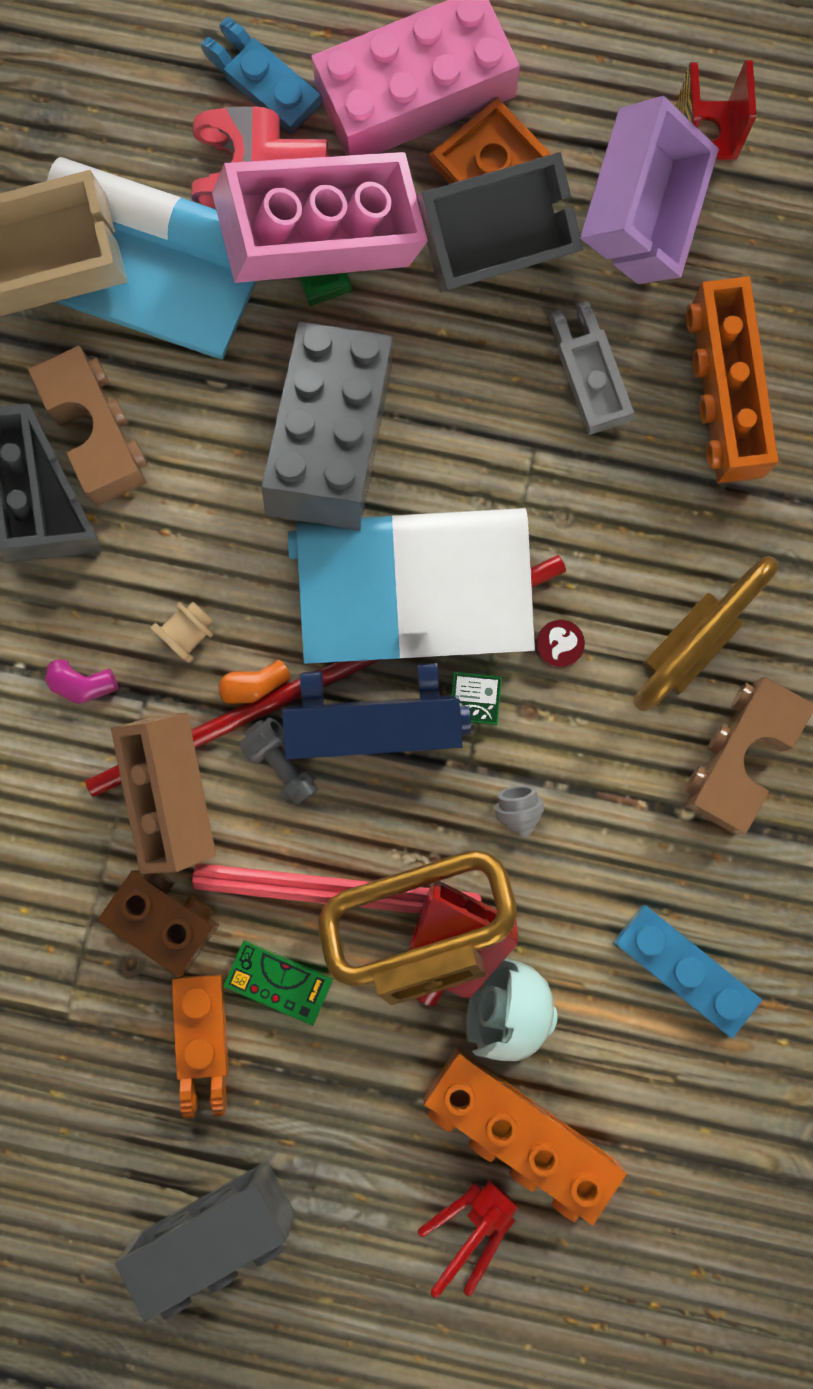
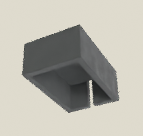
[417,152,584,292]

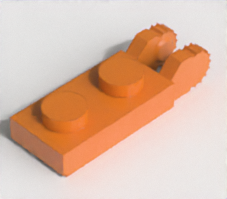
[172,974,229,1119]

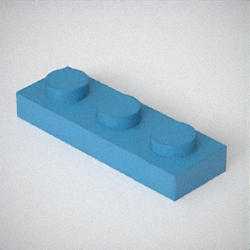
[613,904,762,1039]

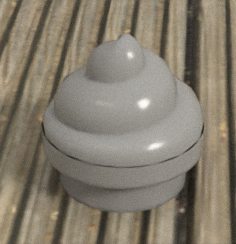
[495,786,544,838]

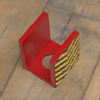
[675,60,757,160]

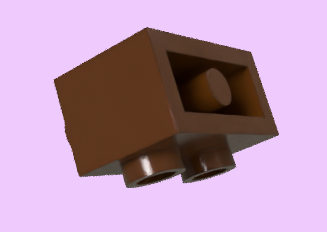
[97,870,220,977]

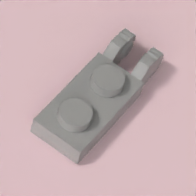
[549,301,635,435]

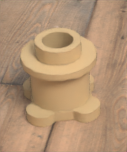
[150,602,214,663]

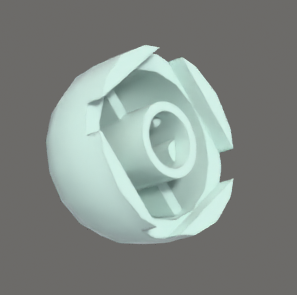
[466,958,557,1061]

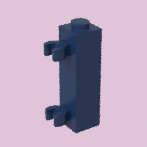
[282,663,471,759]

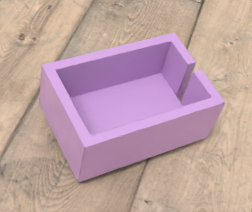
[580,95,719,284]

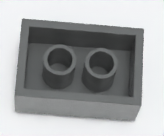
[115,1160,295,1322]

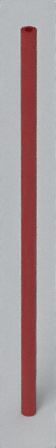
[85,555,566,798]

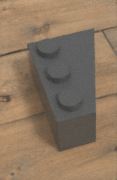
[0,404,101,564]

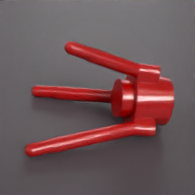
[417,1180,519,1298]

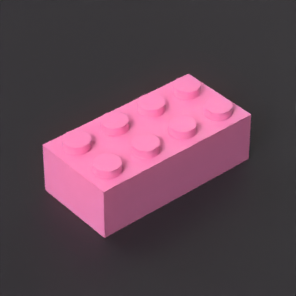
[311,0,520,156]
[212,152,428,283]

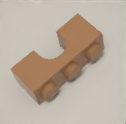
[28,345,148,507]
[684,676,813,835]

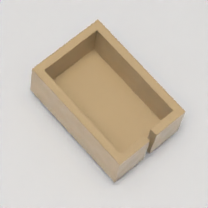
[0,170,128,316]

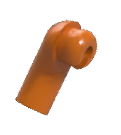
[218,660,291,704]

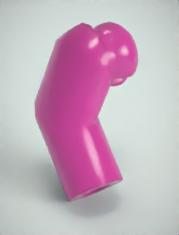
[45,659,119,704]

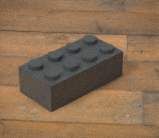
[261,321,393,530]

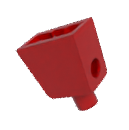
[408,881,519,1006]

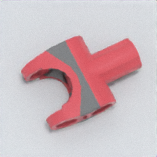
[191,107,328,209]

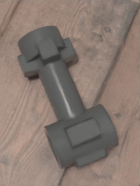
[240,718,319,807]

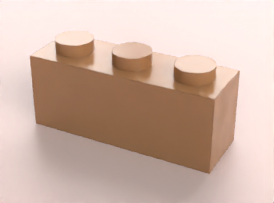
[111,712,216,874]

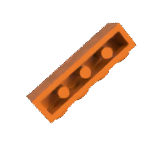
[686,276,778,484]
[424,1046,627,1226]

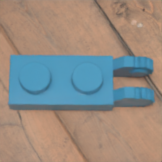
[200,17,322,135]

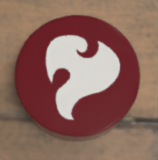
[536,619,585,669]

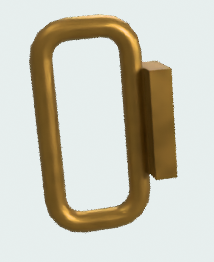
[633,556,779,711]
[318,850,517,1006]

